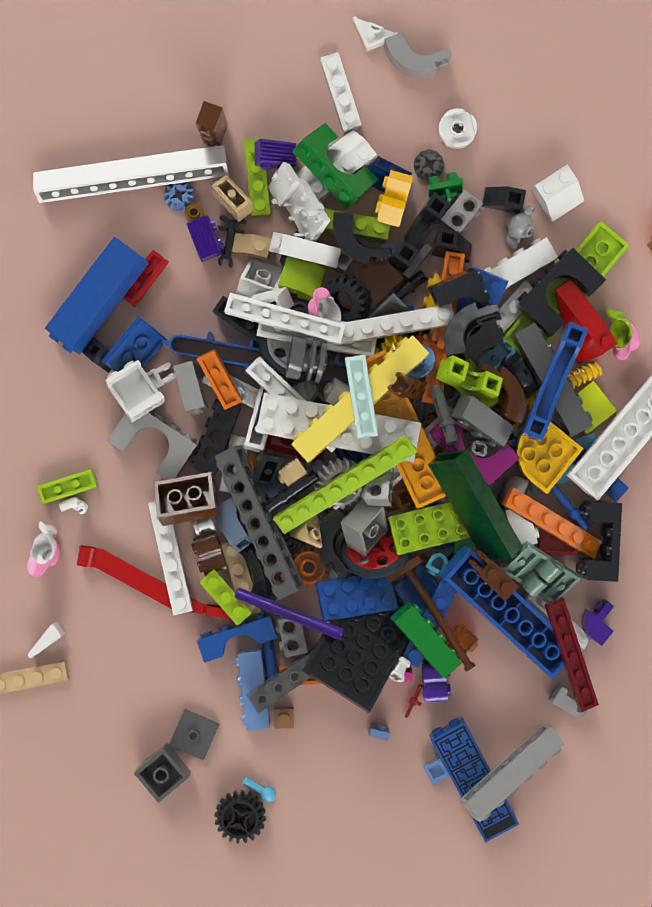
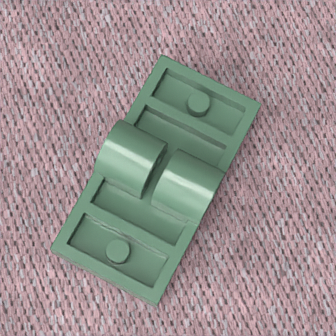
[500,541,581,602]

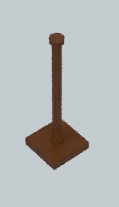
[386,553,476,672]

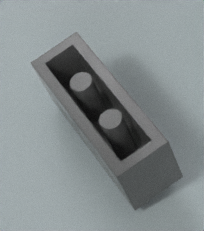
[451,396,514,448]

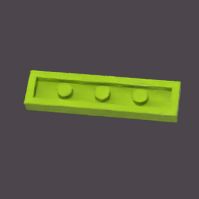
[244,138,271,218]

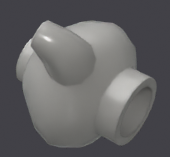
[505,205,535,249]

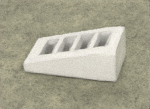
[28,621,65,658]

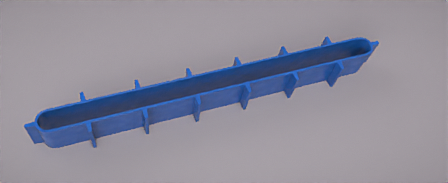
[162,332,462,406]

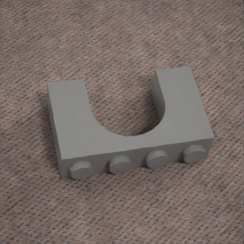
[107,412,199,480]

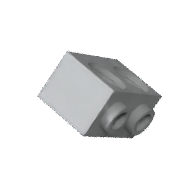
[439,190,483,235]
[362,468,394,506]
[275,617,308,658]

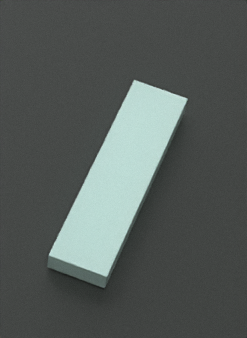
[345,355,378,439]

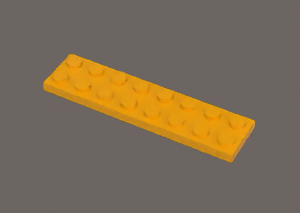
[366,349,446,509]

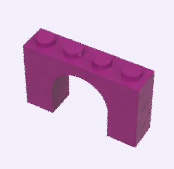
[429,411,520,486]

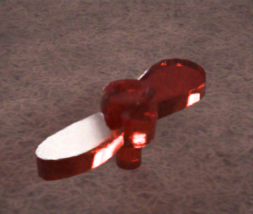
[402,331,437,344]
[405,684,423,718]

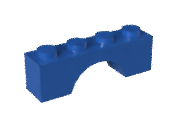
[197,612,278,663]

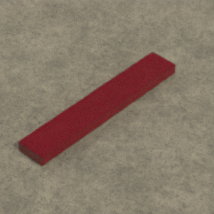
[544,597,599,712]

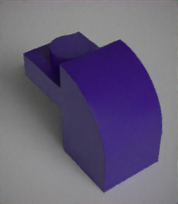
[581,599,614,646]

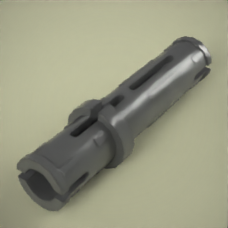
[429,385,459,445]

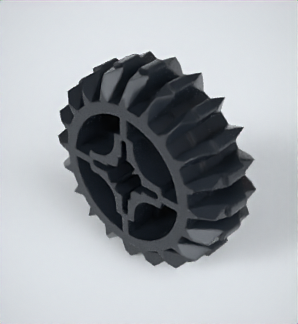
[214,790,266,844]

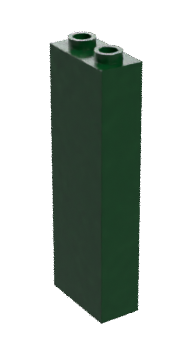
[428,449,523,560]

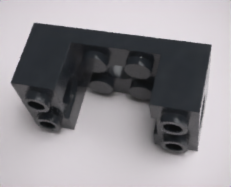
[576,500,622,582]

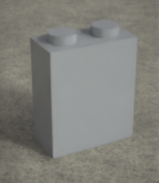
[173,361,209,415]

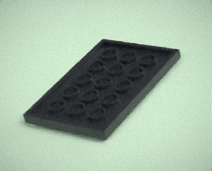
[301,575,422,713]

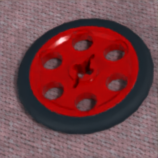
[340,521,411,579]

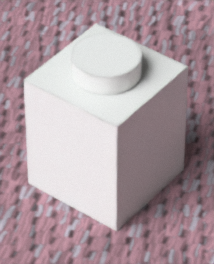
[323,378,350,405]

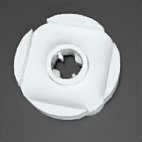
[438,108,477,149]

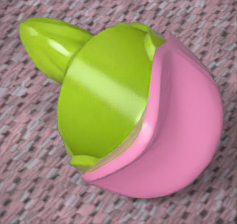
[605,308,640,360]

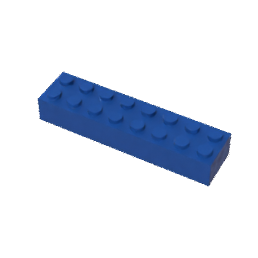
[438,545,564,679]

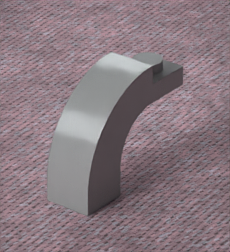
[384,32,452,78]

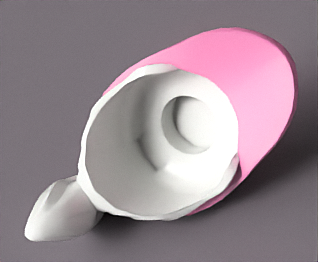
[308,287,345,323]
[27,521,60,578]

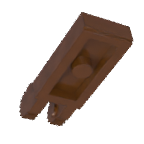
[468,550,519,601]

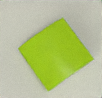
[278,256,326,301]

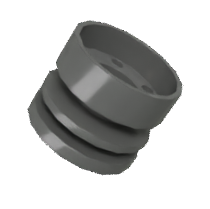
[285,336,328,384]

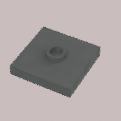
[169,709,220,760]

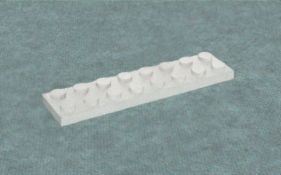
[567,374,652,501]
[256,393,421,463]

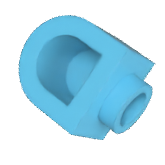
[424,552,448,577]

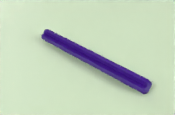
[235,588,344,640]

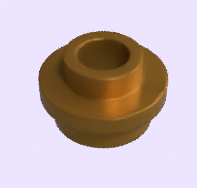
[185,203,204,222]

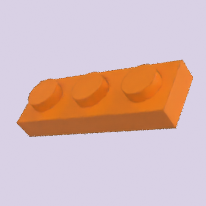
[197,349,243,410]

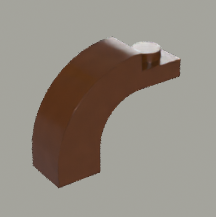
[474,363,526,428]

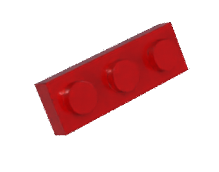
[123,250,169,308]

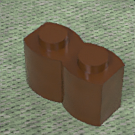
[191,532,228,576]

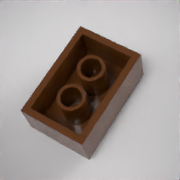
[154,472,220,526]

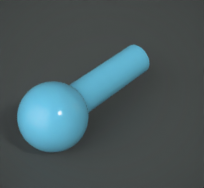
[243,777,276,802]

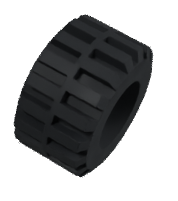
[323,274,372,322]

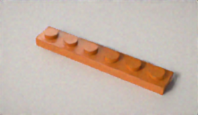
[501,487,602,559]

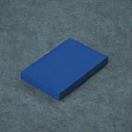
[101,316,167,372]

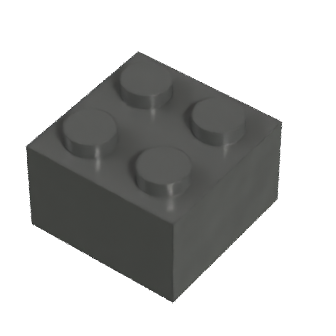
[134,743,191,803]

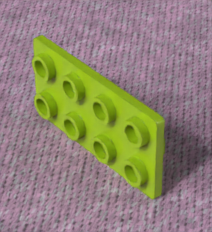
[388,502,470,555]

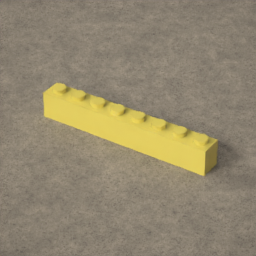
[292,335,429,463]

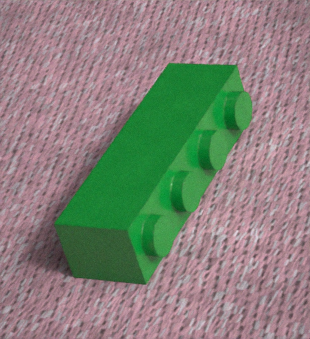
[390,602,462,679]

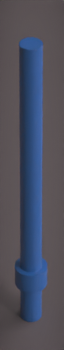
[510,437,590,531]

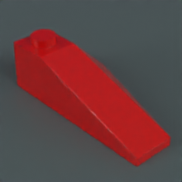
[554,279,618,364]

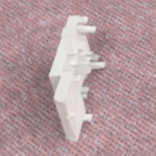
[268,162,330,242]

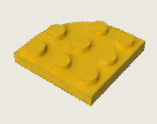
[516,422,584,494]

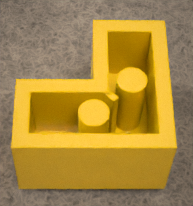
[375,170,413,227]

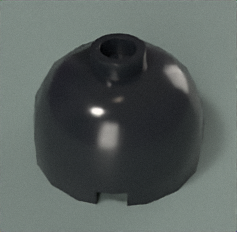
[510,357,540,396]

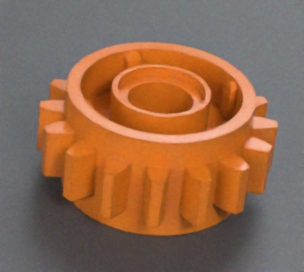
[293,546,330,588]

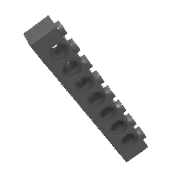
[215,445,306,600]

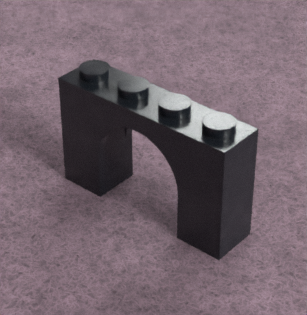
[516,248,606,338]
[428,268,504,357]

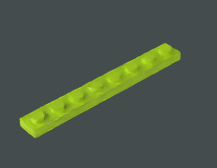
[273,434,417,534]

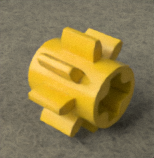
[381,335,403,353]

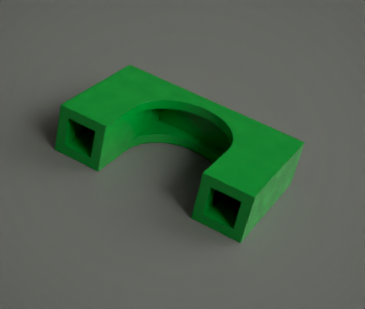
[292,123,379,209]

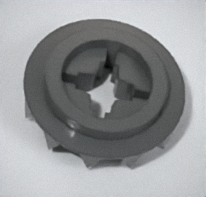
[414,149,444,181]

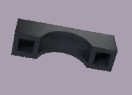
[388,192,450,271]

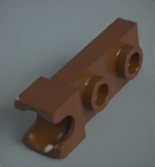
[387,372,428,400]

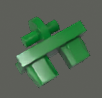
[428,172,464,204]

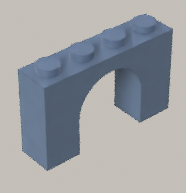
[214,473,297,553]

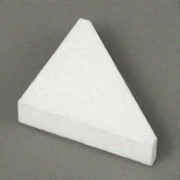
[352,16,398,52]

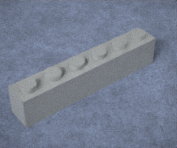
[459,724,565,822]

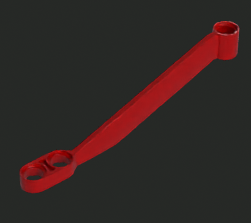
[77,545,232,620]

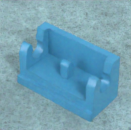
[474,339,516,369]

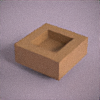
[274,707,294,729]

